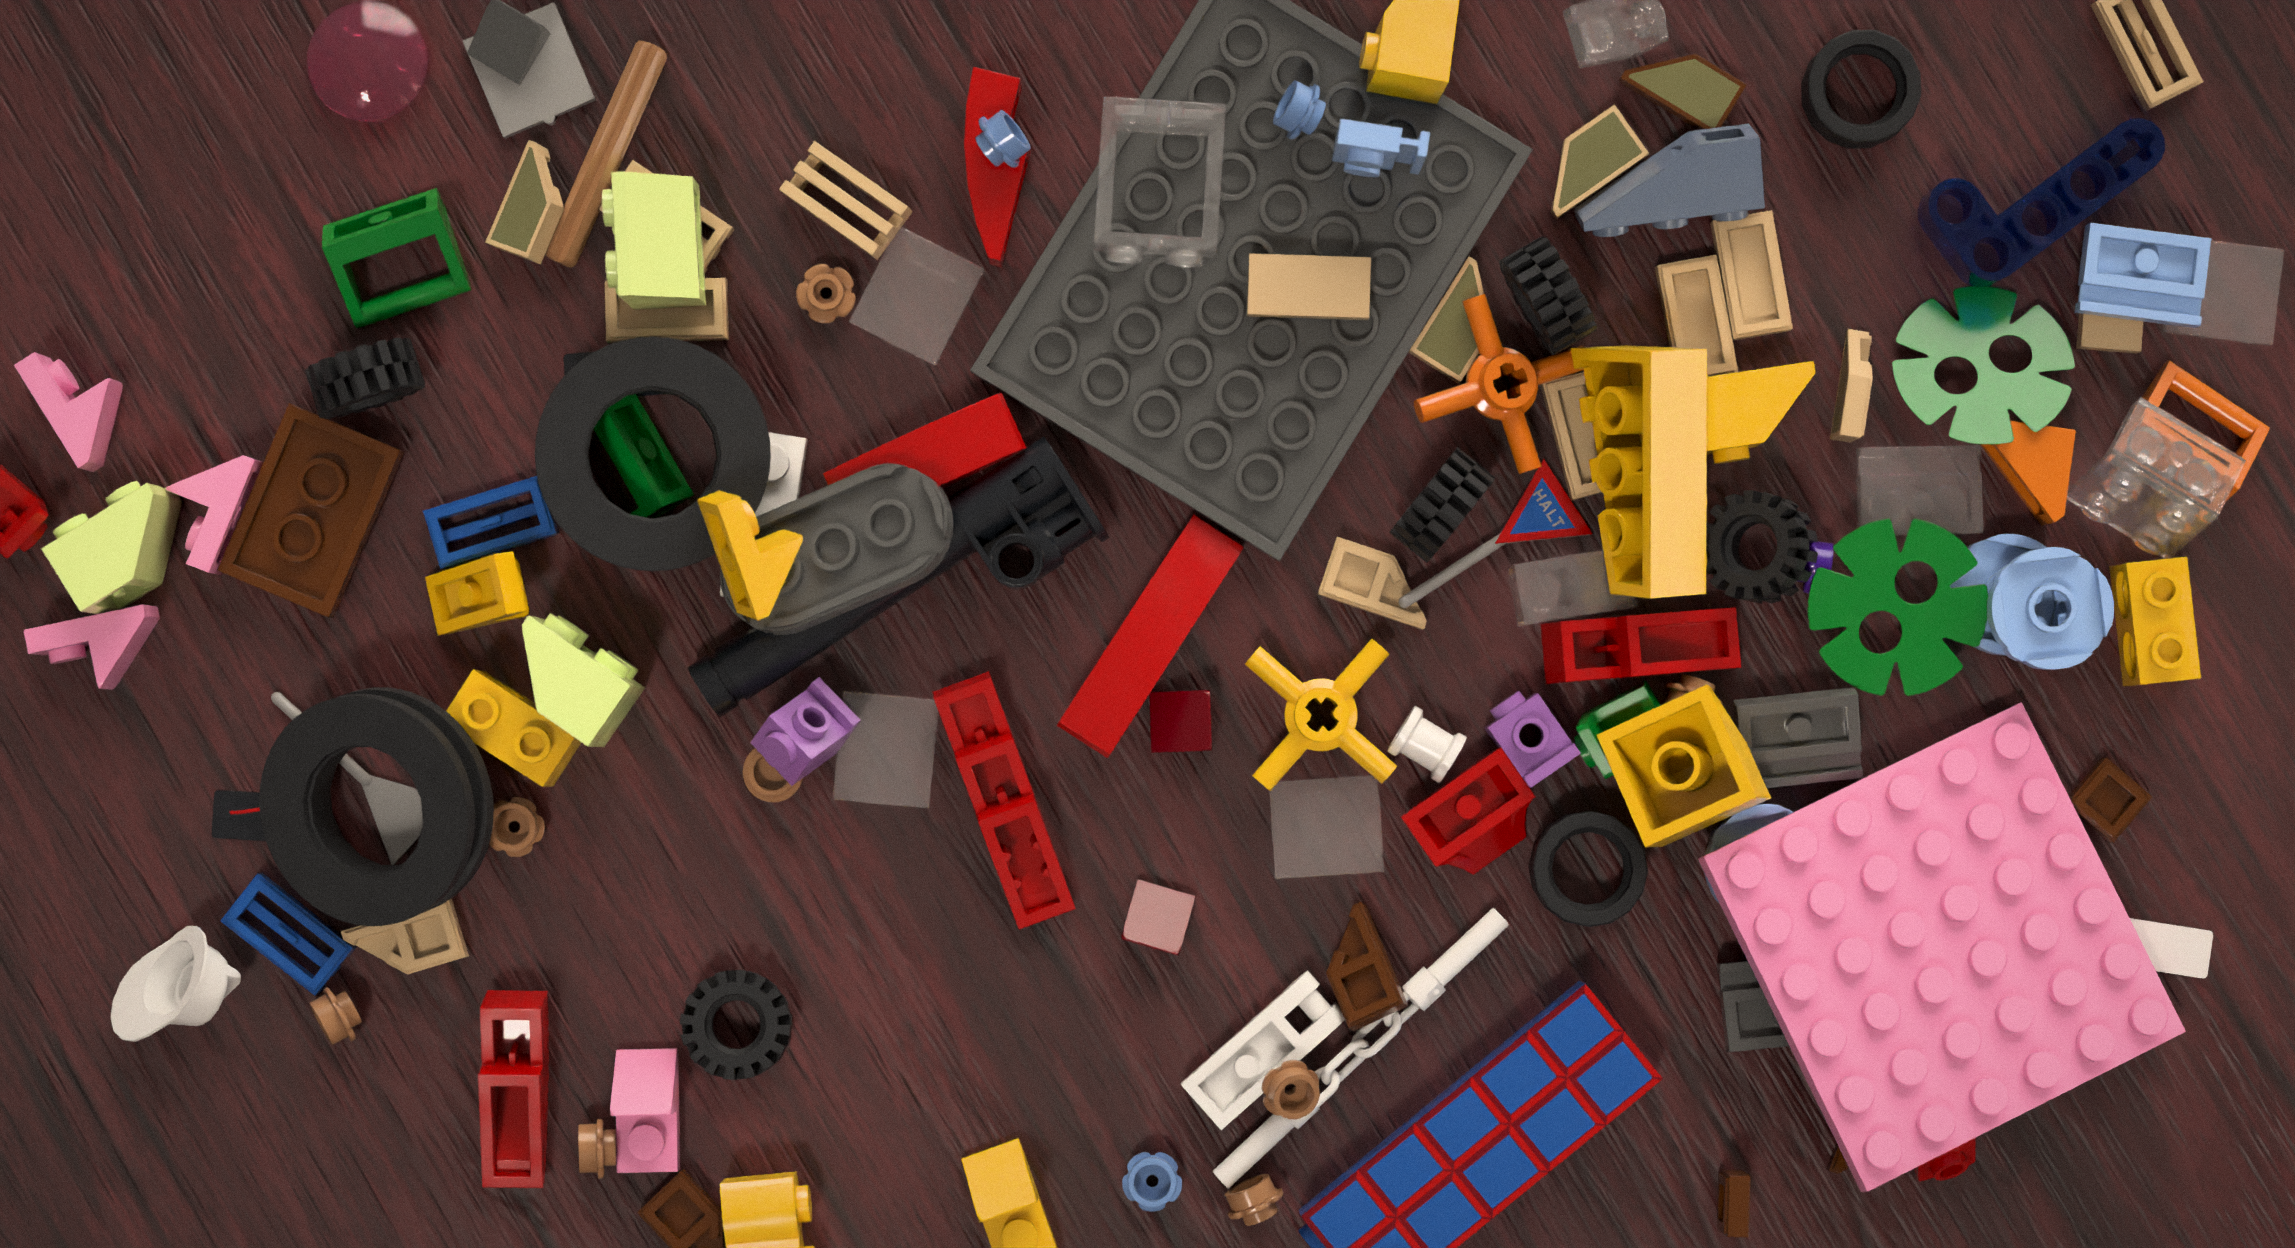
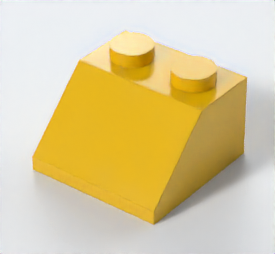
[1597,685,1771,847]

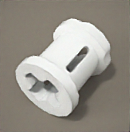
[1387,706,1467,783]

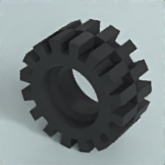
[1499,236,1597,355]
[305,338,425,419]
[1389,447,1495,563]
[1706,490,1818,604]
[680,970,793,1080]

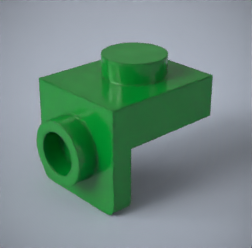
[1574,681,1661,779]

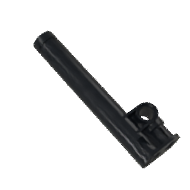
[687,437,1110,718]

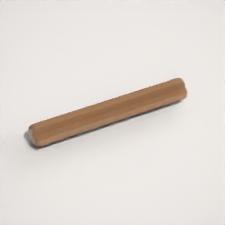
[545,40,667,267]

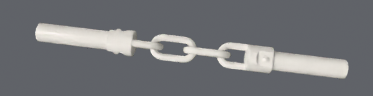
[1212,908,1509,1189]

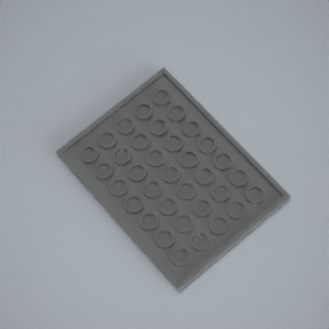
[970,0,1533,562]

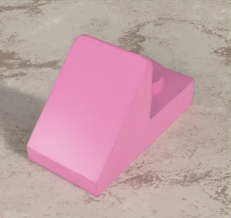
[14,352,123,472]
[165,455,263,575]
[23,604,160,690]
[610,1048,680,1173]

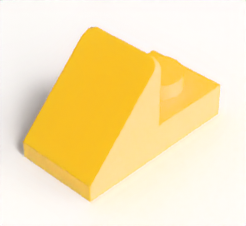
[697,490,803,620]
[425,551,529,636]
[961,1138,1058,1248]

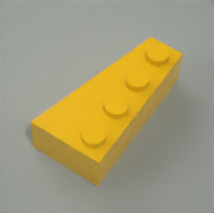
[1571,346,1708,598]

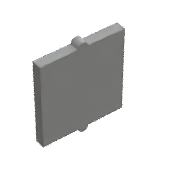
[463,2,596,139]

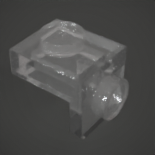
[1562,0,1669,69]

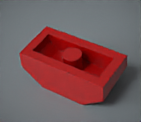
[1400,747,1536,875]

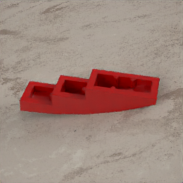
[1057,514,1244,759]
[932,671,1076,929]

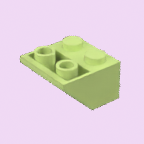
[602,171,706,310]
[41,481,182,614]
[522,613,645,747]

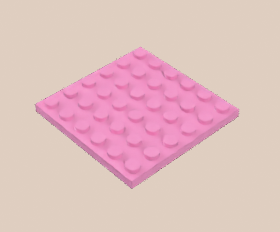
[1698,702,2186,1192]

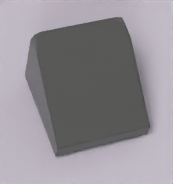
[467,0,550,85]

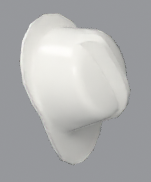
[111,926,241,1042]

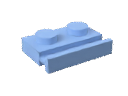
[1332,119,1430,177]
[2074,223,2211,328]

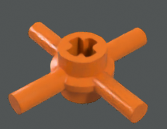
[1414,294,1583,474]

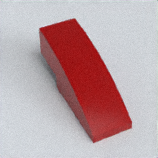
[964,67,1031,268]
[823,393,1027,489]
[1540,607,1742,684]
[478,990,549,1188]

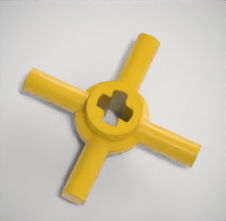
[1245,638,1397,791]

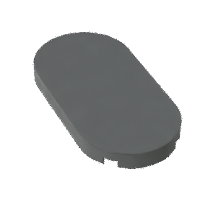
[720,463,954,635]

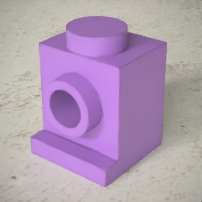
[750,677,861,786]
[1484,690,1581,788]

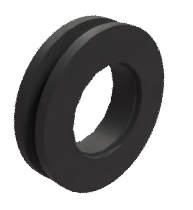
[535,337,771,571]
[259,687,494,926]

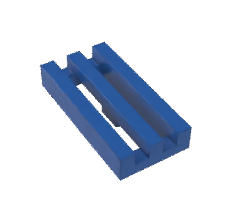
[423,476,559,570]
[220,873,356,996]

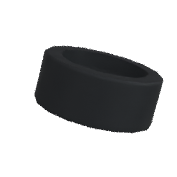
[1801,30,1921,149]
[1528,811,1648,927]

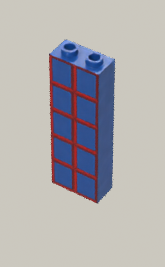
[1298,981,1663,1248]

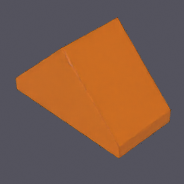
[1980,421,2076,526]

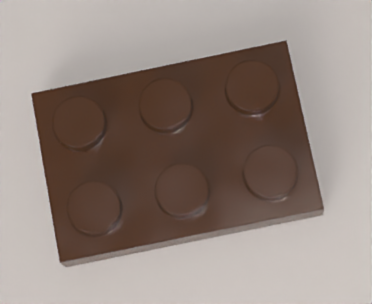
[217,403,404,618]

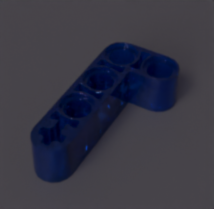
[1917,118,2165,287]

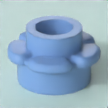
[1273,80,1326,140]
[975,110,1031,168]
[1122,1152,1182,1212]

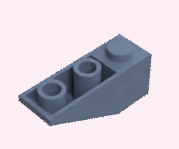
[1575,123,1765,237]

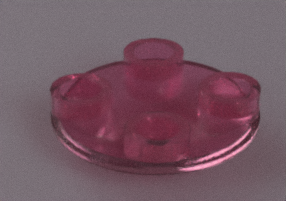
[307,1,430,123]

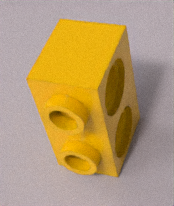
[2109,557,2201,686]
[446,669,582,787]

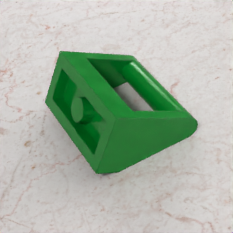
[322,188,472,329]
[592,394,694,519]

